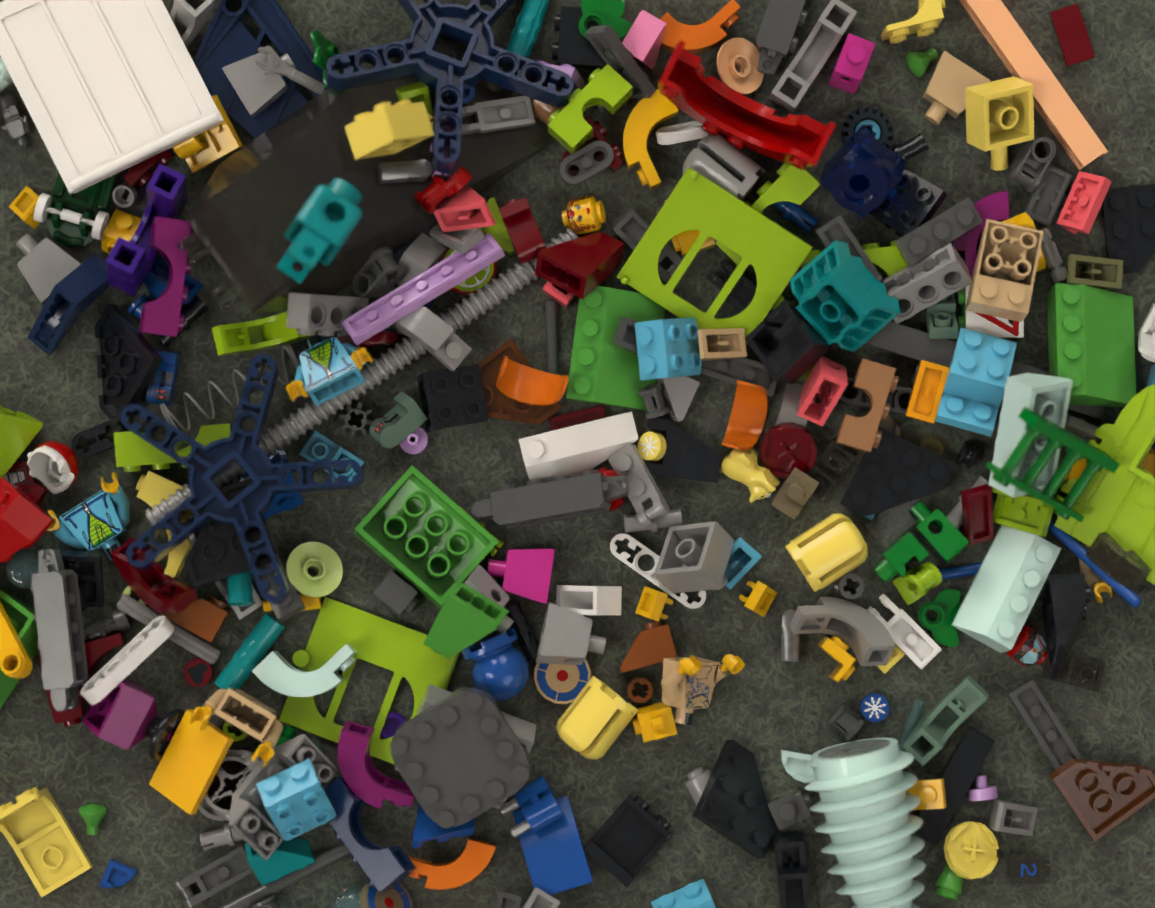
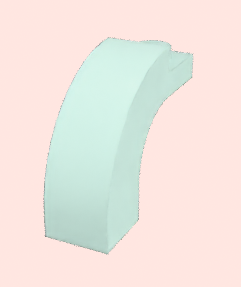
[252,644,357,697]

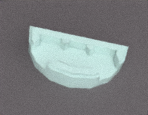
[781,750,816,783]

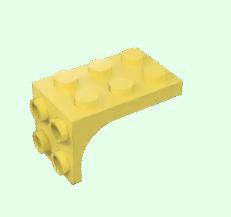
[881,0,945,44]
[0,787,93,898]

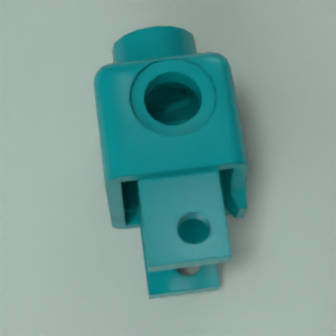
[276,178,362,284]

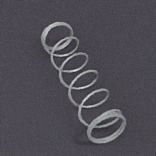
[159,344,300,432]

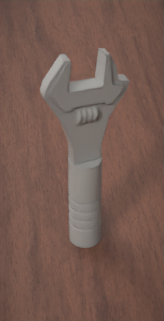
[256,46,325,95]

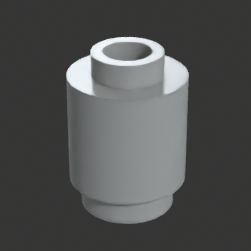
[684,767,711,806]

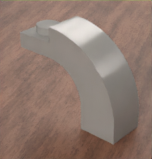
[169,0,215,48]
[388,306,472,371]
[789,596,895,666]

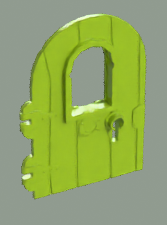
[1054,384,1155,585]

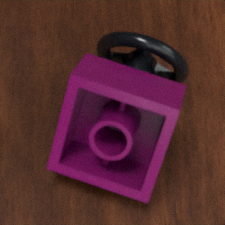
[82,678,185,761]

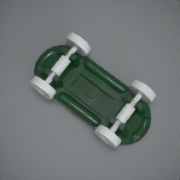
[34,173,119,248]

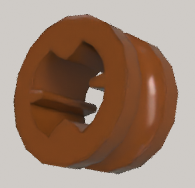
[627,677,653,703]

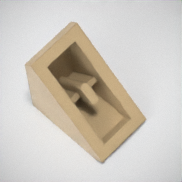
[698,328,747,361]

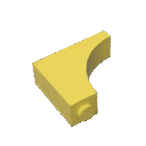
[136,471,194,578]

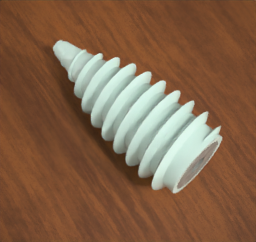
[805,738,926,908]

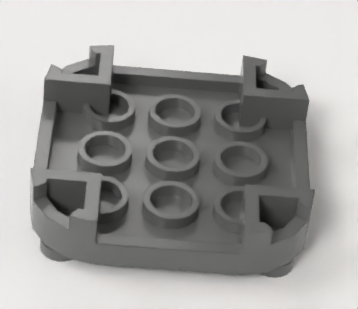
[390,686,530,828]

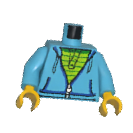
[286,334,373,406]
[46,472,130,561]

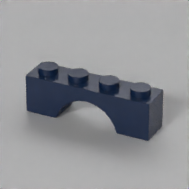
[324,777,416,892]

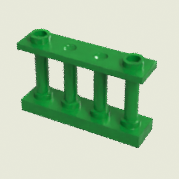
[986,407,1120,522]

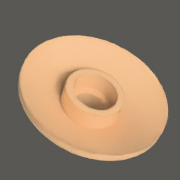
[717,37,764,95]

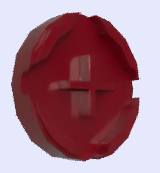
[760,423,817,479]

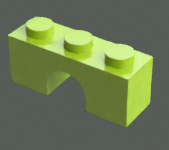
[548,64,633,154]

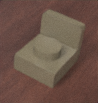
[771,467,819,519]

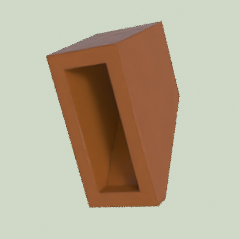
[161,596,231,643]
[620,620,677,673]

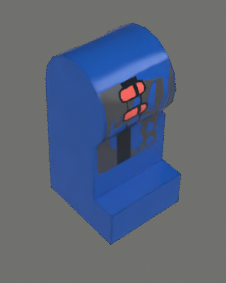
[146,350,181,406]

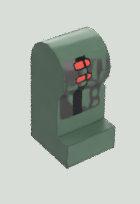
[369,391,428,448]

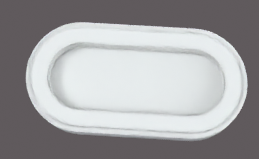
[656,120,710,145]

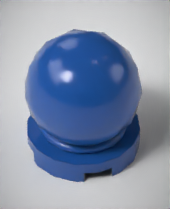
[461,628,529,701]

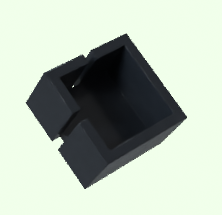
[745,300,832,384]

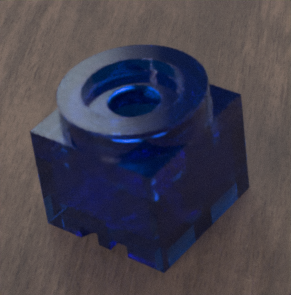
[819,125,906,218]

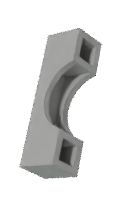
[769,0,857,114]

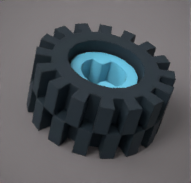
[841,106,894,161]

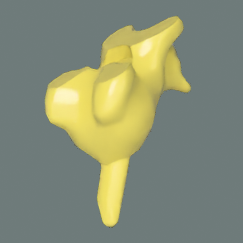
[720,448,781,503]

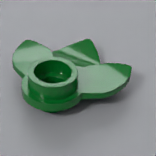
[578,0,632,40]
[310,30,340,88]
[917,589,961,647]

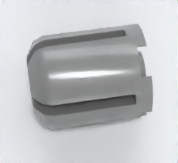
[682,134,766,201]

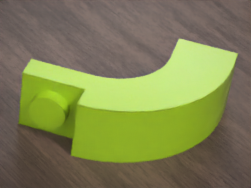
[212,311,318,356]

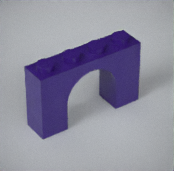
[105,164,188,297]

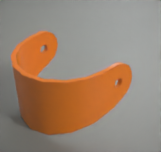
[496,356,569,406]
[721,380,769,451]

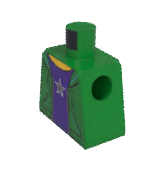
[908,501,969,566]

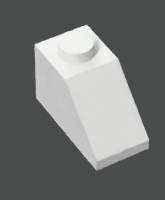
[556,585,622,615]

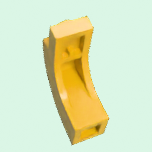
[623,89,678,190]

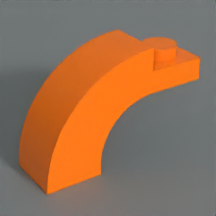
[660,0,741,54]
[407,837,497,890]

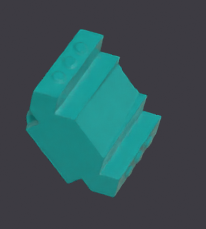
[790,240,901,352]

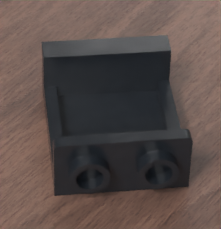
[583,795,673,887]

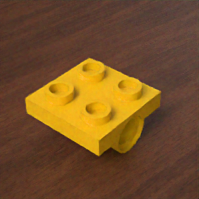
[173,95,243,173]

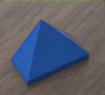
[144,256,204,305]

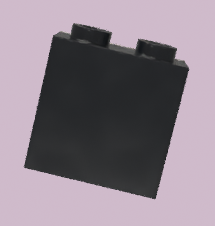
[552,6,607,71]

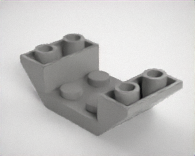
[229,734,339,861]

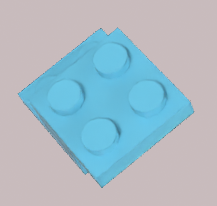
[935,327,1017,437]

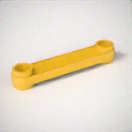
[0,601,33,679]

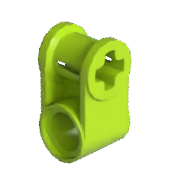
[892,562,942,605]

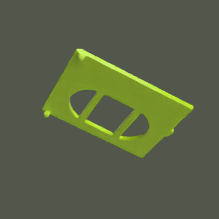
[617,167,812,345]
[279,597,461,765]

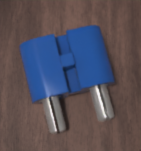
[499,775,565,838]

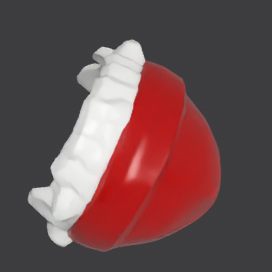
[27,441,78,494]

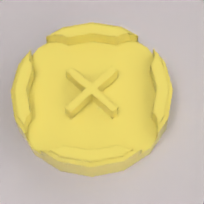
[943,821,999,880]

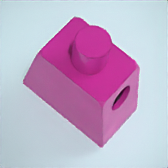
[828,33,875,95]
[487,549,555,604]

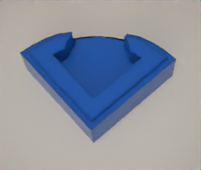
[99,859,138,888]

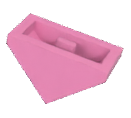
[622,10,667,69]

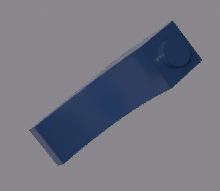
[27,253,110,355]

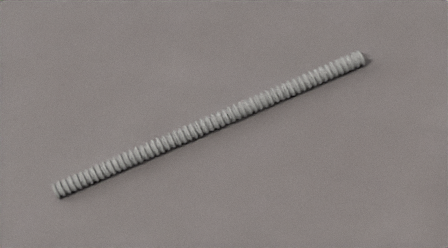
[145,228,578,526]

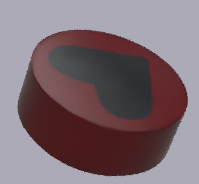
[184,658,214,687]

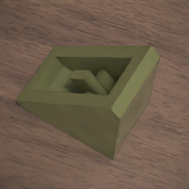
[1067,254,1123,289]

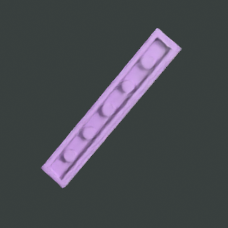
[341,233,505,346]

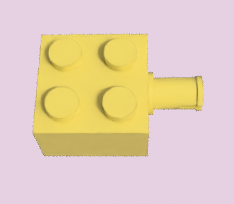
[965,76,1034,171]
[344,99,434,160]

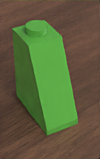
[423,581,509,659]

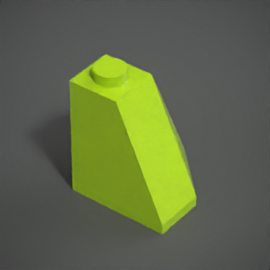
[0,405,43,479]

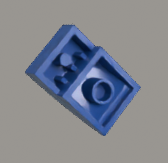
[513,795,593,895]

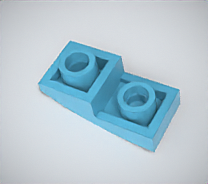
[299,430,364,481]

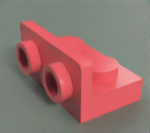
[1057,171,1112,234]

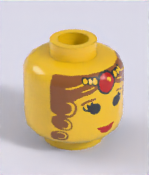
[562,195,606,235]

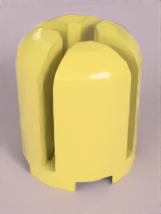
[785,513,868,592]
[556,675,639,760]

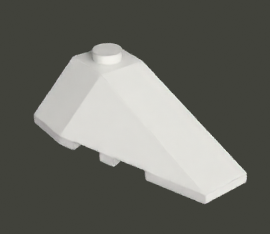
[518,411,639,483]

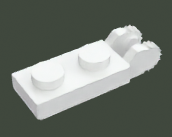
[867,594,942,670]

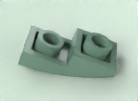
[925,293,959,339]

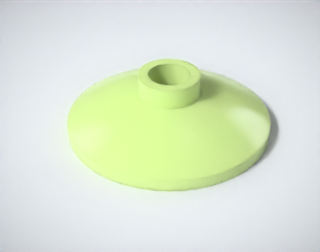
[286,542,343,598]

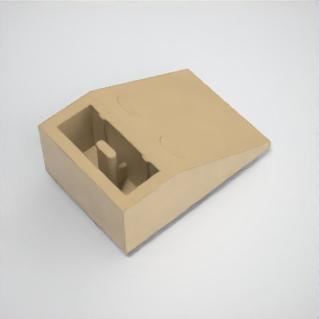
[965,219,1044,322]

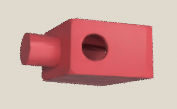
[797,356,848,427]

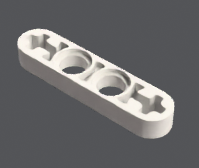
[610,533,706,609]
[80,615,175,705]

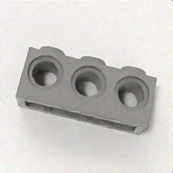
[882,243,973,324]
[286,292,369,336]

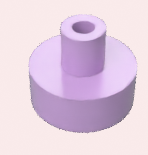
[399,427,428,454]
[968,775,998,801]

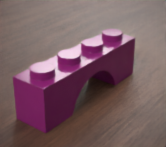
[139,217,195,337]

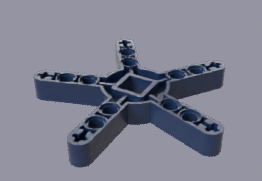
[325,0,574,174]
[121,354,365,604]

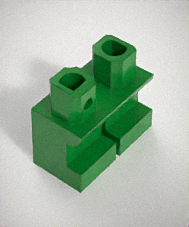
[872,532,929,583]

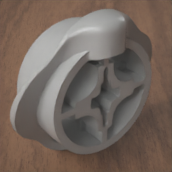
[199,749,261,821]

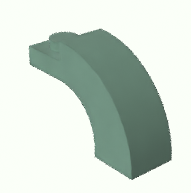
[902,675,989,766]

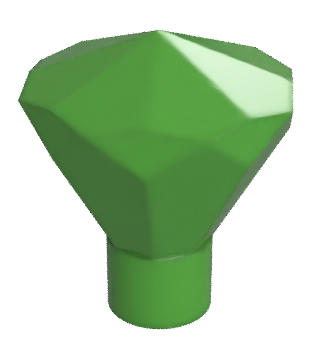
[905,48,938,78]
[79,803,107,835]

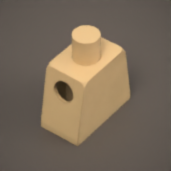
[923,51,990,125]

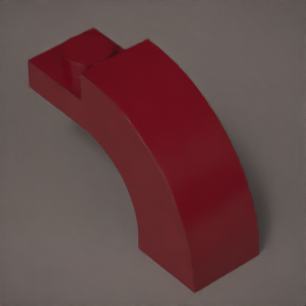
[110,538,198,615]

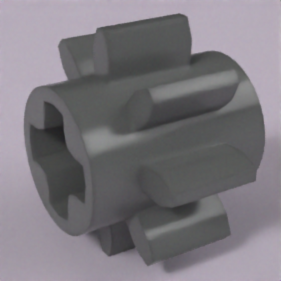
[339,402,372,437]

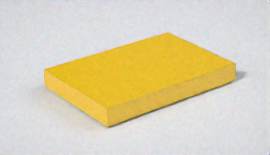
[149,709,234,815]

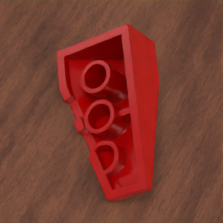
[0,477,54,563]

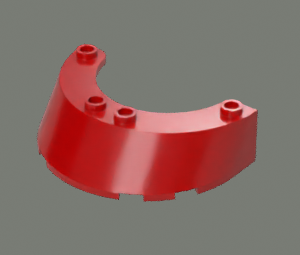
[658,40,836,170]

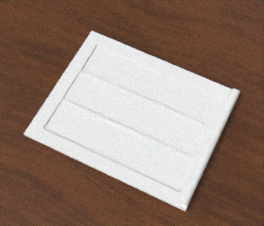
[0,0,224,195]

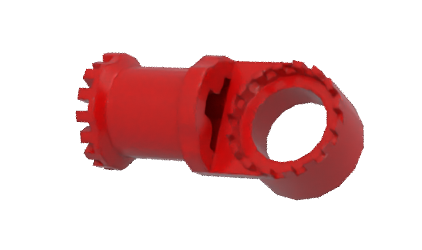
[414,166,473,214]

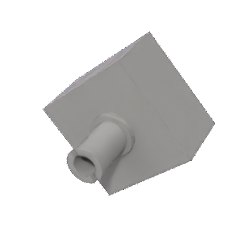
[654,521,735,594]

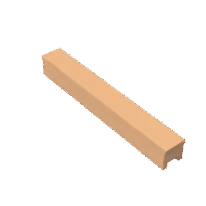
[959,0,1108,170]

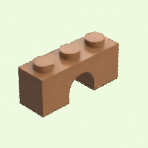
[835,358,899,453]

